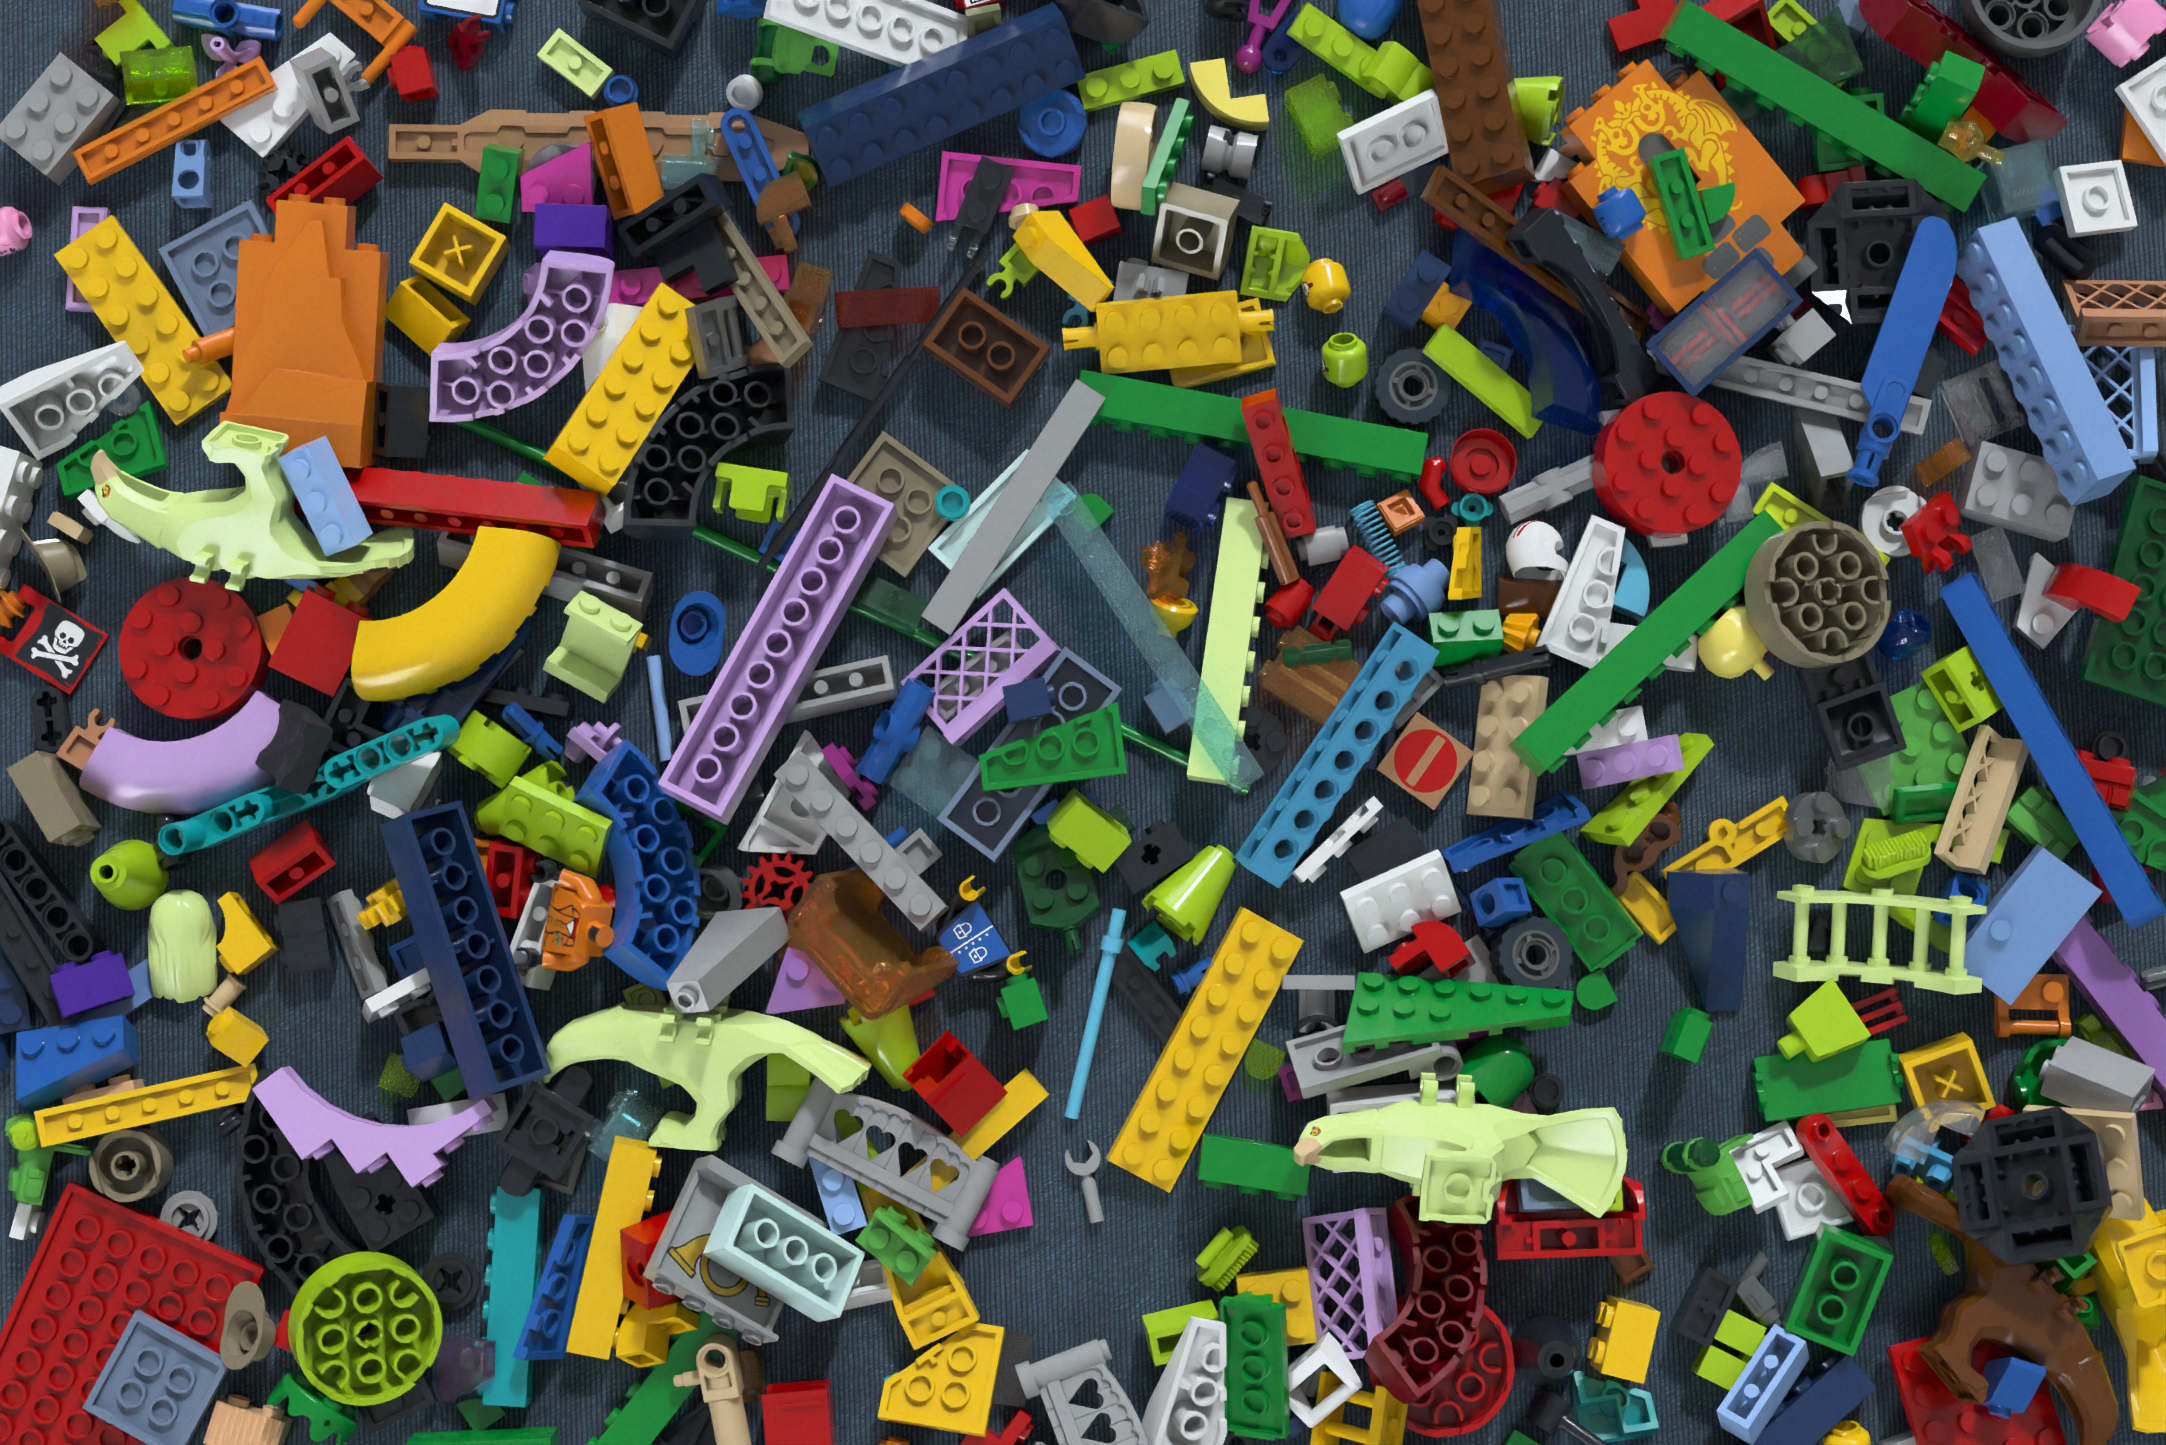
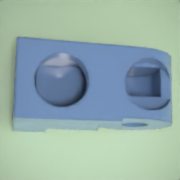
[171,139,213,208]

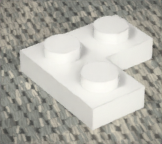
[1729,1120,1804,1214]

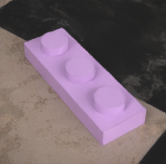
[1576,734,1684,790]

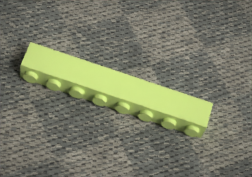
[1187,497,1269,785]

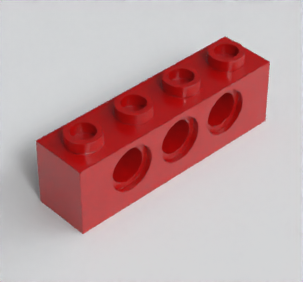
[1241,388,1316,540]

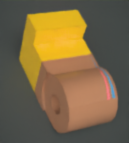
[325,570,394,605]

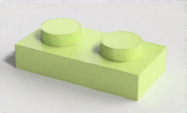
[537,28,615,100]

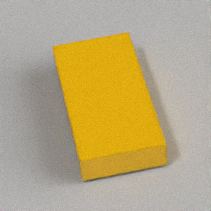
[1617,871,1677,945]

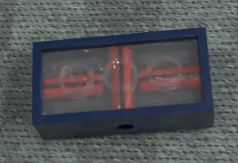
[1645,247,1803,398]

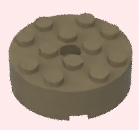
[1744,521,1891,668]

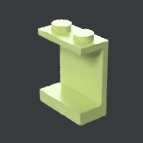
[543,590,643,703]

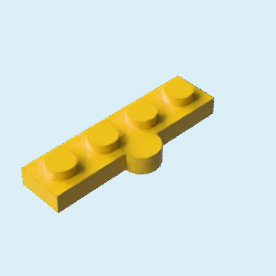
[1660,796,1788,880]

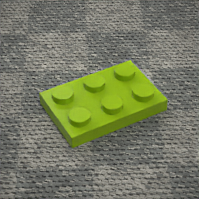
[499,776,613,878]

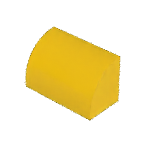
[385,275,471,357]

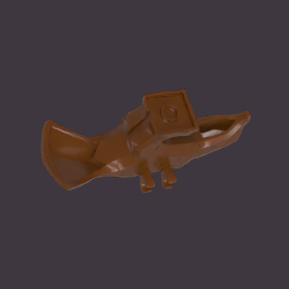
[1883,1174,2118,1445]

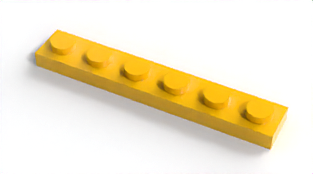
[34,1063,258,1148]

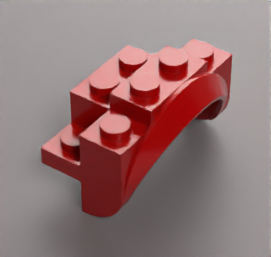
[1490,1176,1646,1260]

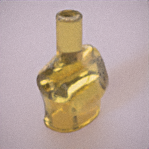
[1937,117,2006,166]

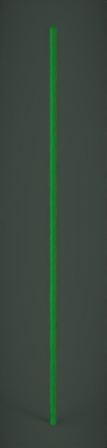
[395,381,1252,796]

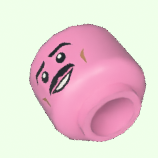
[0,207,32,256]

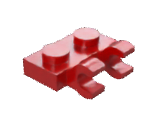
[1900,491,1972,574]

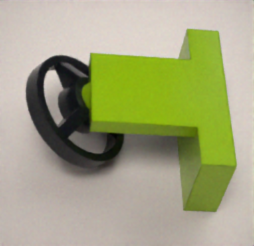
[82,0,180,82]

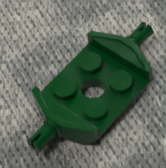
[1011,802,1101,955]

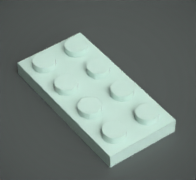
[928,449,1077,599]

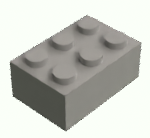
[0,52,121,186]
[1955,441,2076,542]

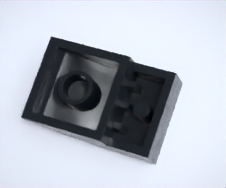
[1795,649,1907,772]

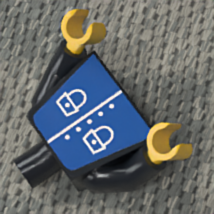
[924,875,1032,983]

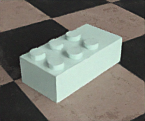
[703,1183,865,1322]

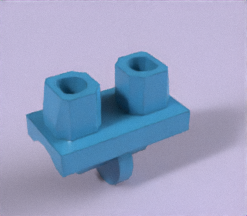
[1890,1133,1955,1194]

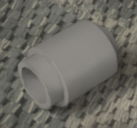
[1296,525,1349,567]

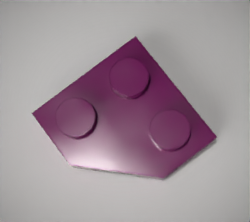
[821,742,879,813]

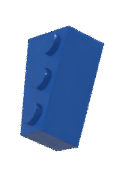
[16,1015,138,1115]

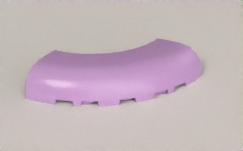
[429,250,615,422]
[79,690,281,815]

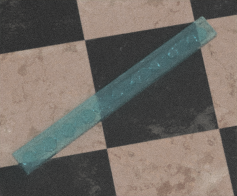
[1040,481,1265,795]

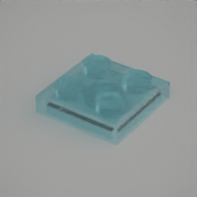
[886,725,979,819]

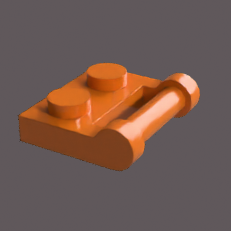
[1994,974,2071,1039]

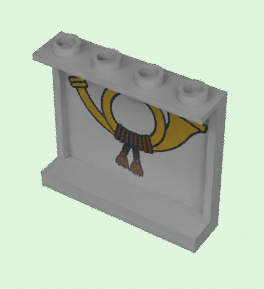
[642,1155,828,1346]

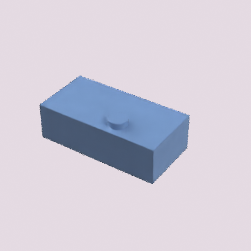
[1948,844,2102,1005]

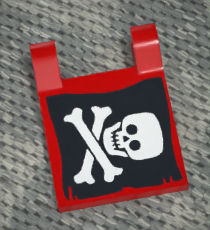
[0,584,109,695]

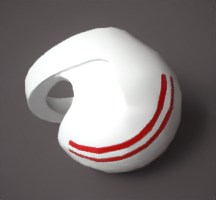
[1505,521,1569,581]

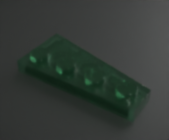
[1719,6,1864,123]

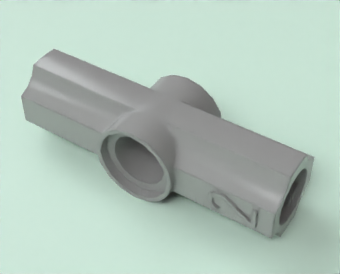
[1497,454,1594,525]

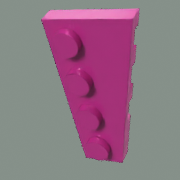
[936,151,1082,222]

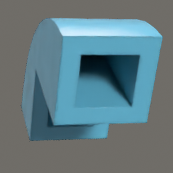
[1612,537,1650,621]

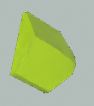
[1239,225,1310,302]

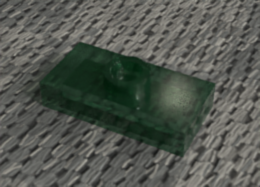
[850,572,930,635]

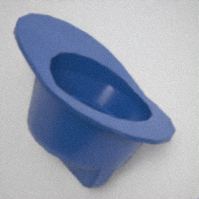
[668,591,725,676]

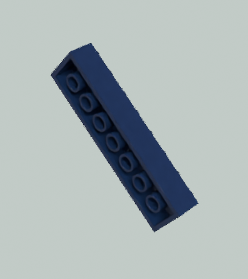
[796,2,1086,188]
[380,800,552,1101]

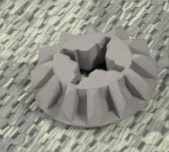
[160,1190,219,1241]

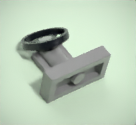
[1281,975,1355,1039]

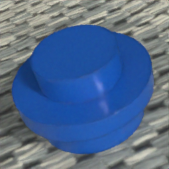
[604,74,639,107]

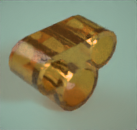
[1912,437,1972,488]

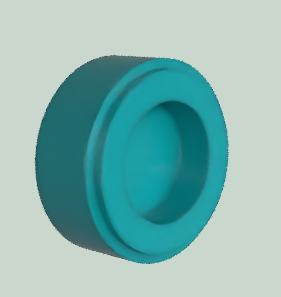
[935,485,971,522]

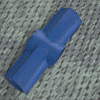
[172,0,284,42]
[857,678,936,784]

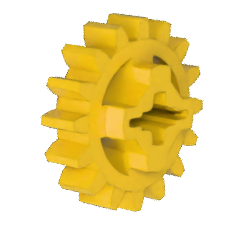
[356,877,408,930]

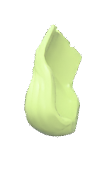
[148,889,218,1003]

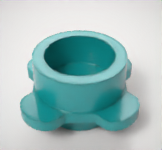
[1451,492,1493,527]

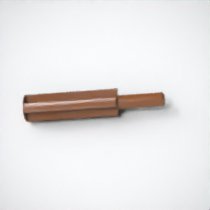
[1247,481,1300,585]

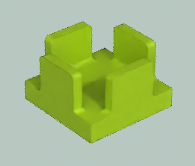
[713,462,794,524]

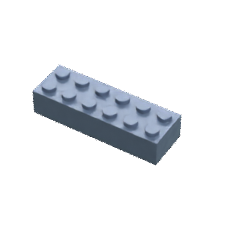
[937,647,1123,863]

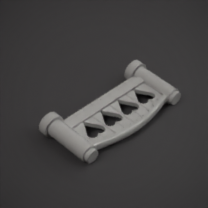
[771,1077,1000,1252]
[1015,1339,1149,1445]

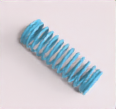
[1349,500,1406,579]

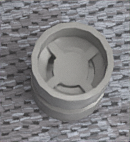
[1201,125,1258,180]

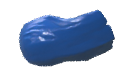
[1335,0,1405,42]

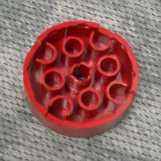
[1592,391,1741,538]
[119,577,270,722]
[1366,1295,1515,1438]

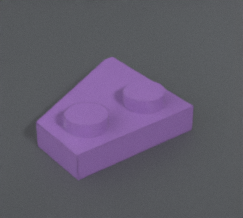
[765,947,857,1014]

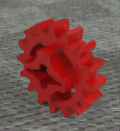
[741,852,819,926]

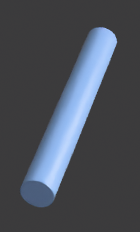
[646,655,673,762]

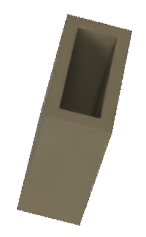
[6,750,102,847]

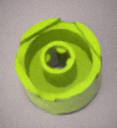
[447,709,533,789]

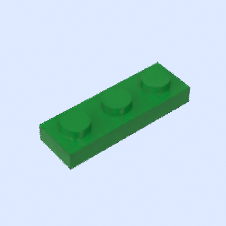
[1647,147,1715,262]

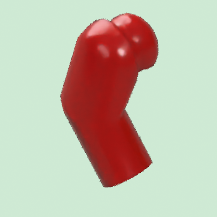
[1418,456,1450,511]

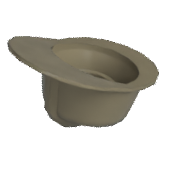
[17,527,87,603]
[219,1281,277,1370]

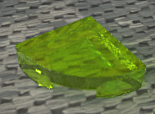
[1927,1233,1960,1275]

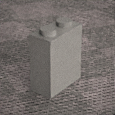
[2039,1036,2156,1113]

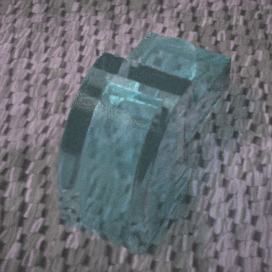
[661,119,722,190]

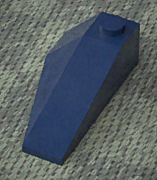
[1667,868,1749,1012]

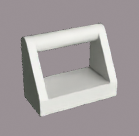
[1288,1332,1363,1428]

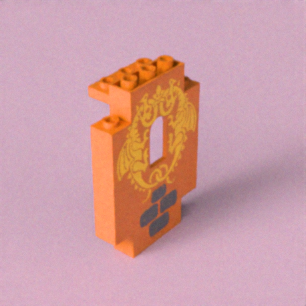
[1558,59,1806,317]

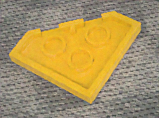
[878,1322,1006,1437]

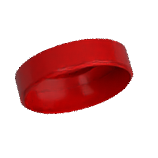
[1448,428,1517,497]

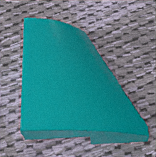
[1572,1371,1659,1443]

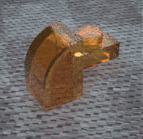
[756,171,812,255]
[783,261,834,337]

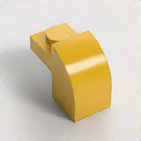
[615,1301,700,1368]

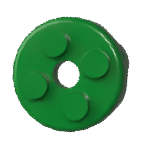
[2012,1039,2072,1110]
[267,1372,359,1445]

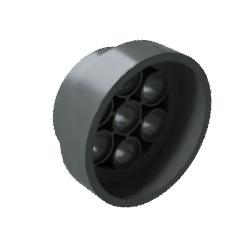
[1960,0,2101,58]

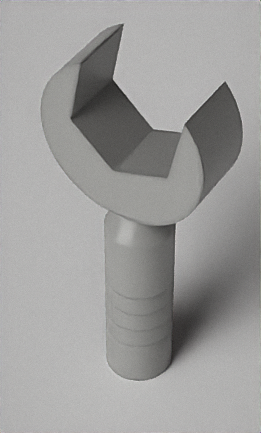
[1065,1140,1104,1223]

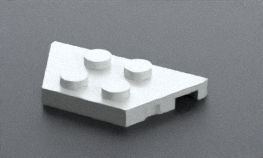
[737,730,851,855]

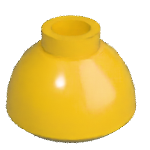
[1150,593,1198,638]

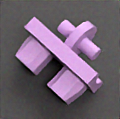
[564,721,622,774]

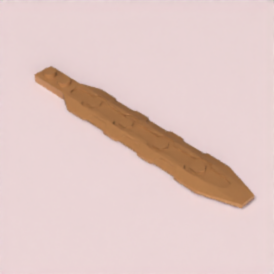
[388,109,809,182]

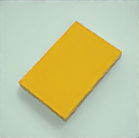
[1168,298,1276,389]

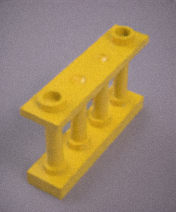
[1310,1371,1408,1445]

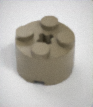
[89,1128,174,1202]

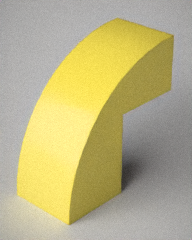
[1189,58,1269,131]

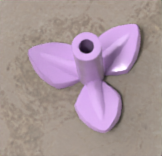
[201,34,261,78]

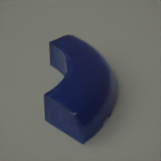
[1449,226,1601,436]

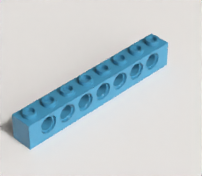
[1235,621,1440,888]

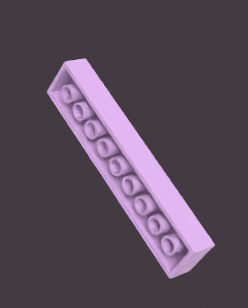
[658,474,898,825]

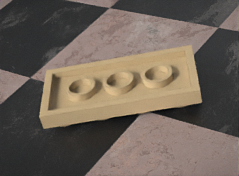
[1466,675,1549,820]

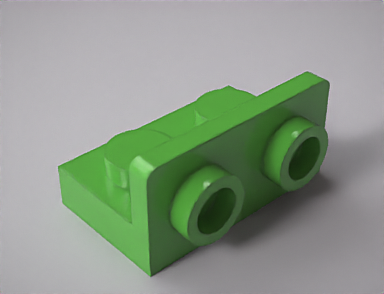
[855,1206,940,1286]

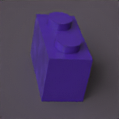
[49,950,135,1021]

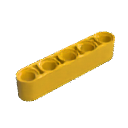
[904,1068,1049,1193]

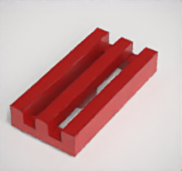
[1850,987,1908,1035]

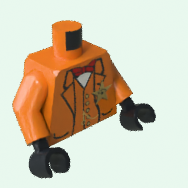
[514,859,614,972]

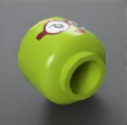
[1321,332,1368,388]

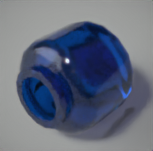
[1877,609,1931,661]

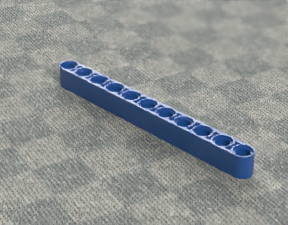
[1939,571,2166,930]

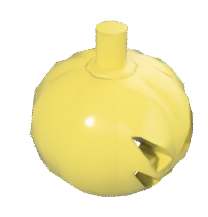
[1697,603,1775,681]

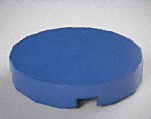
[1018,89,1088,159]

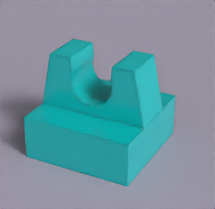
[1127,921,1177,971]

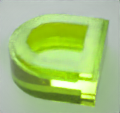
[1244,1038,1286,1080]

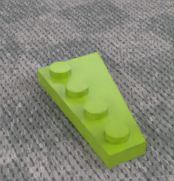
[1579,733,1715,847]

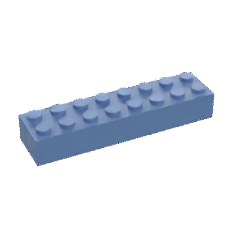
[1956,217,2136,507]

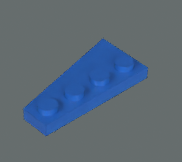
[1440,789,1592,873]
[513,1214,595,1360]

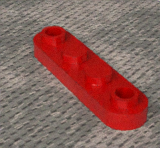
[1796,1113,1895,1237]

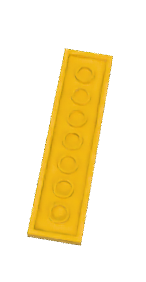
[1106,906,1304,1193]

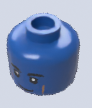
[1592,185,1646,241]

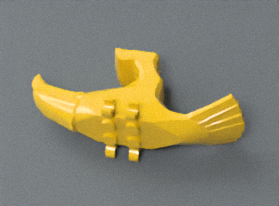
[2067,1197,2166,1434]

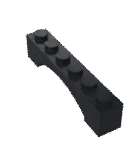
[1504,207,1662,405]

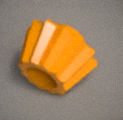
[1502,614,1541,653]

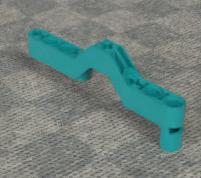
[158,714,460,856]

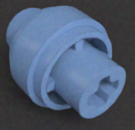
[1380,558,1451,626]

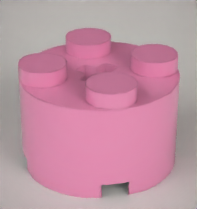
[2085,0,2166,68]

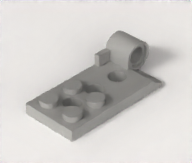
[1286,1025,1463,1099]

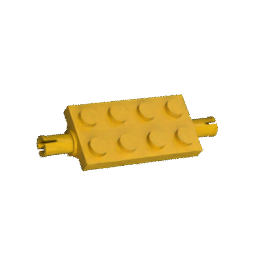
[1062,290,1274,374]

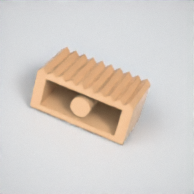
[203,1394,292,1445]

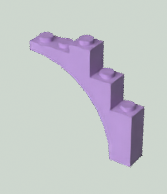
[252,1066,499,1188]

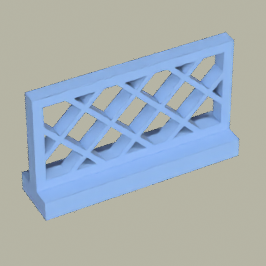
[2068,325,2158,464]

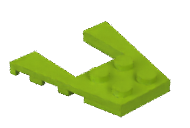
[1839,818,2010,954]

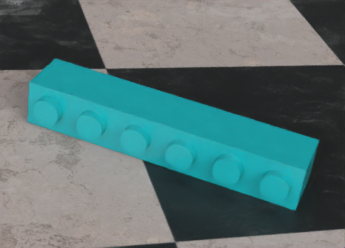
[477,1186,546,1407]

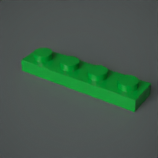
[1141,98,1195,216]

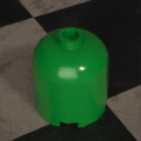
[1446,1034,1534,1109]

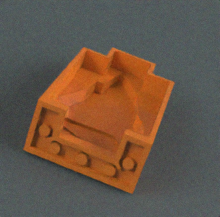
[219,194,389,468]

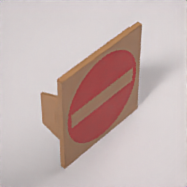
[1376,712,1475,810]

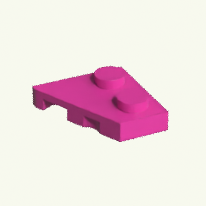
[520,142,594,212]
[966,1156,1034,1237]

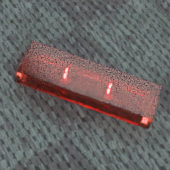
[834,286,939,328]

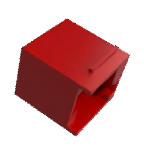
[902,1030,1008,1138]
[761,1379,837,1445]

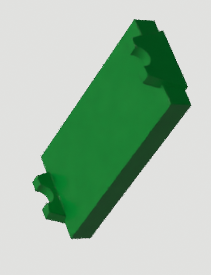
[1508,831,1644,973]
[1751,1039,1904,1123]
[1219,1291,1290,1441]

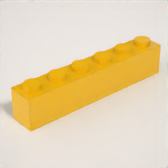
[566,1135,663,1360]

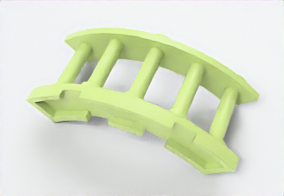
[1773,884,1987,995]

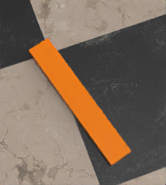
[72,56,278,185]

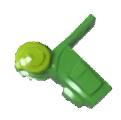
[4,1113,92,1206]

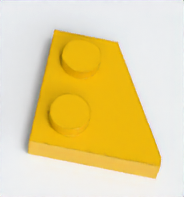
[1448,527,1482,600]

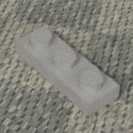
[326,888,388,1000]

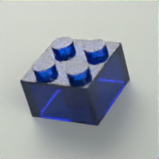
[1164,442,1238,534]

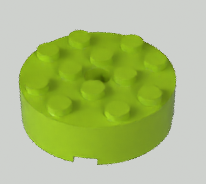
[288,1252,442,1406]

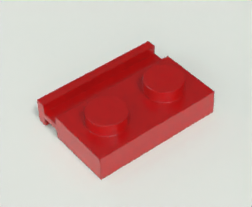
[1936,277,1988,356]

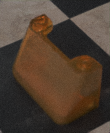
[787,867,960,1020]

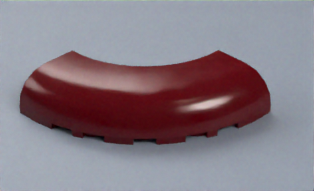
[1859,0,2069,146]
[1363,1193,1488,1405]

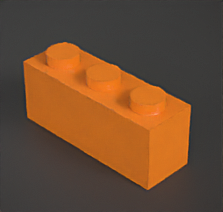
[584,102,664,220]

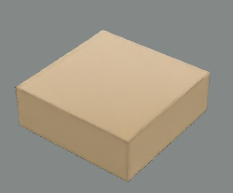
[47,511,94,545]

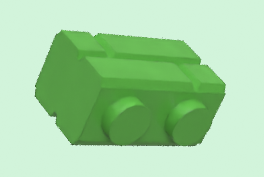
[2004,785,2080,861]

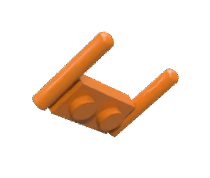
[292,0,419,85]

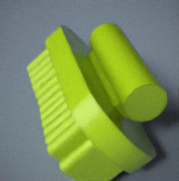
[1861,830,1931,881]
[1195,1225,1259,1292]

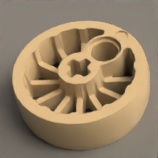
[1111,102,1158,210]

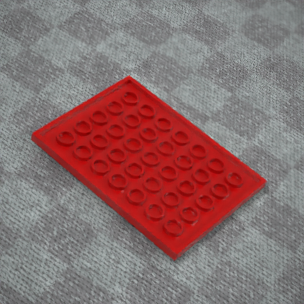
[0,1180,267,1445]

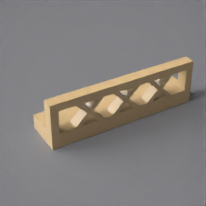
[1934,725,2029,875]

